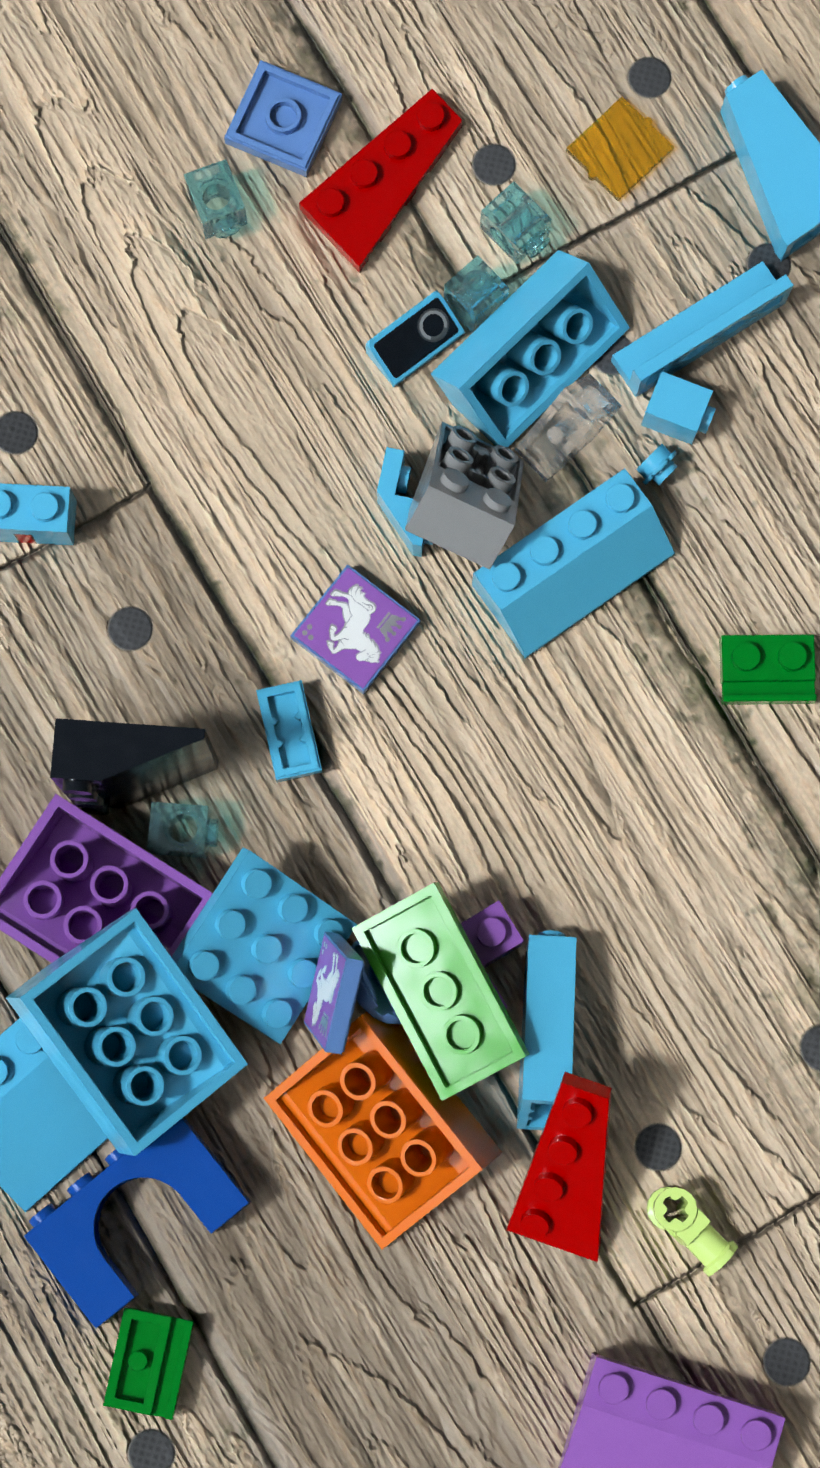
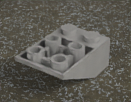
[405,422,524,569]

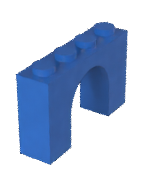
[24,1117,251,1328]

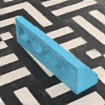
[611,261,794,397]

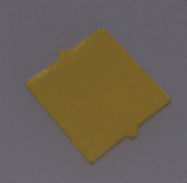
[566,97,674,201]

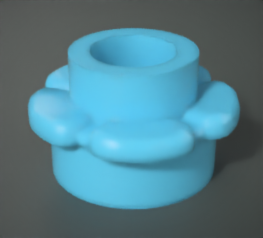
[636,444,678,486]

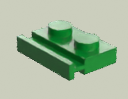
[719,635,817,705]
[103,1306,195,1420]

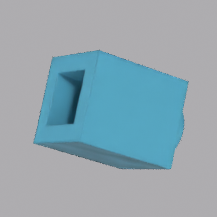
[641,371,716,445]

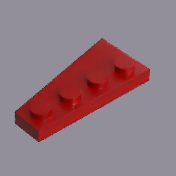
[299,89,462,273]
[506,1072,612,1262]

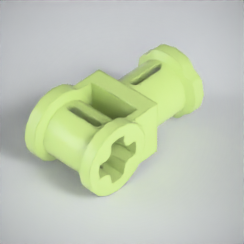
[646,1187,738,1277]

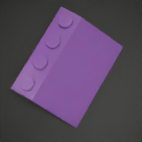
[0,794,213,963]
[558,1353,786,1468]

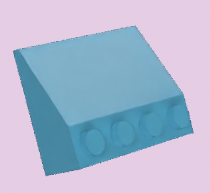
[6,908,248,1156]
[0,1018,108,1212]

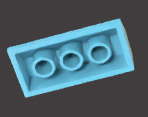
[431,250,630,448]
[472,468,675,659]

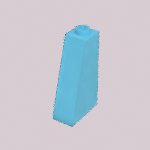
[720,69,820,261]
[517,930,577,1130]

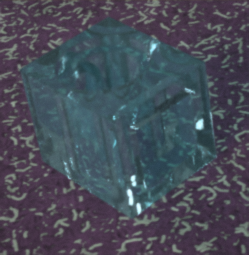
[183,159,248,239]
[480,181,552,264]
[444,255,509,333]
[147,802,219,858]

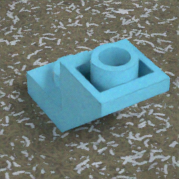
[377,447,433,557]

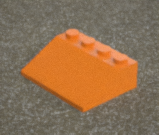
[263,1012,502,1250]

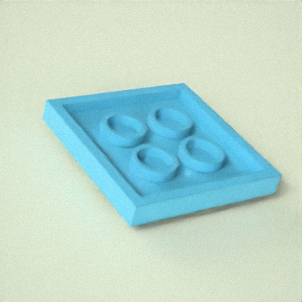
[172,847,357,1044]

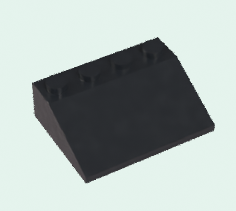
[50,718,219,815]

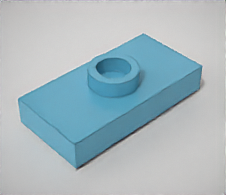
[256,680,322,783]

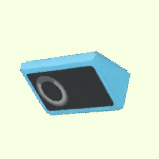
[366,290,465,387]

